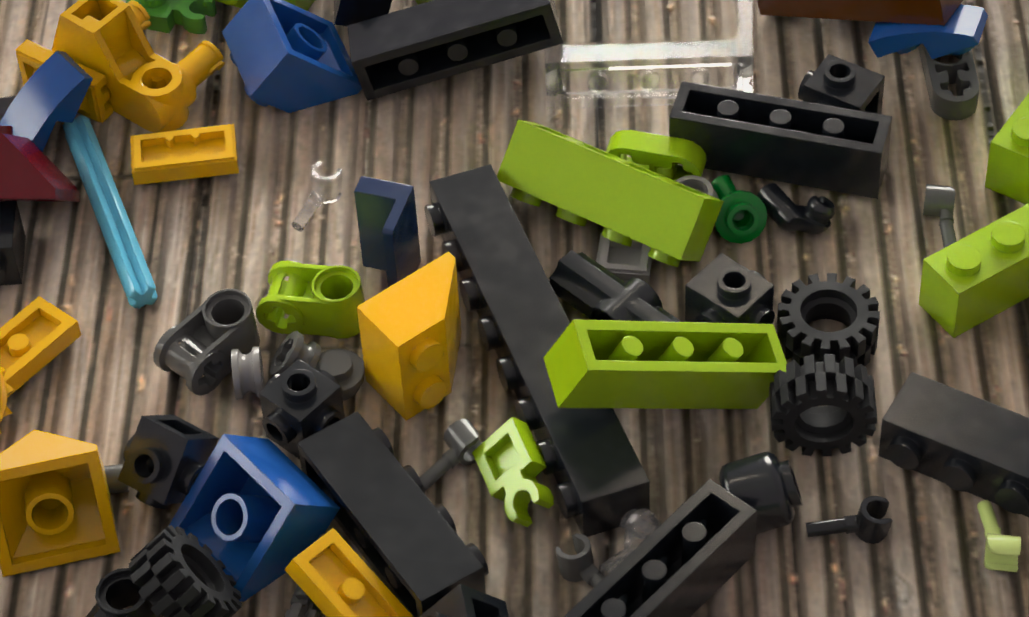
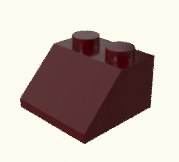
[0,126,80,202]

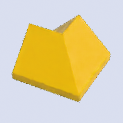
[0,429,120,577]

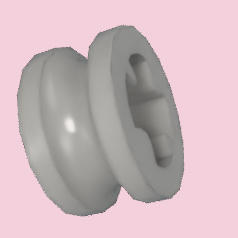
[231,346,265,400]

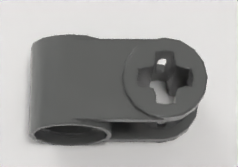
[153,289,260,396]

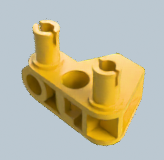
[52,0,225,133]

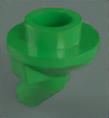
[711,175,768,244]

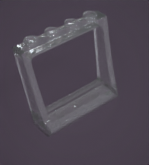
[543,0,753,109]

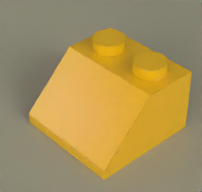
[357,251,462,421]

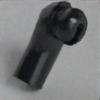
[757,183,836,234]

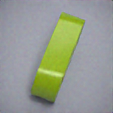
[606,130,707,181]

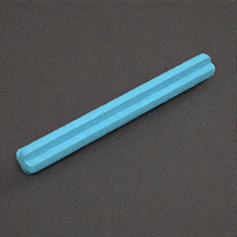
[63,115,158,309]

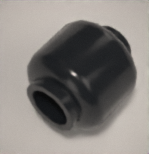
[719,452,803,535]

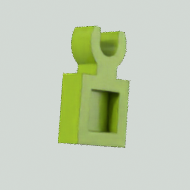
[472,417,554,527]

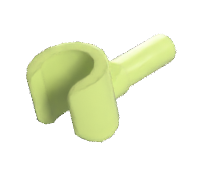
[977,500,1021,573]

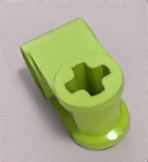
[256,260,365,339]

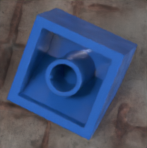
[222,0,362,113]
[169,434,340,602]

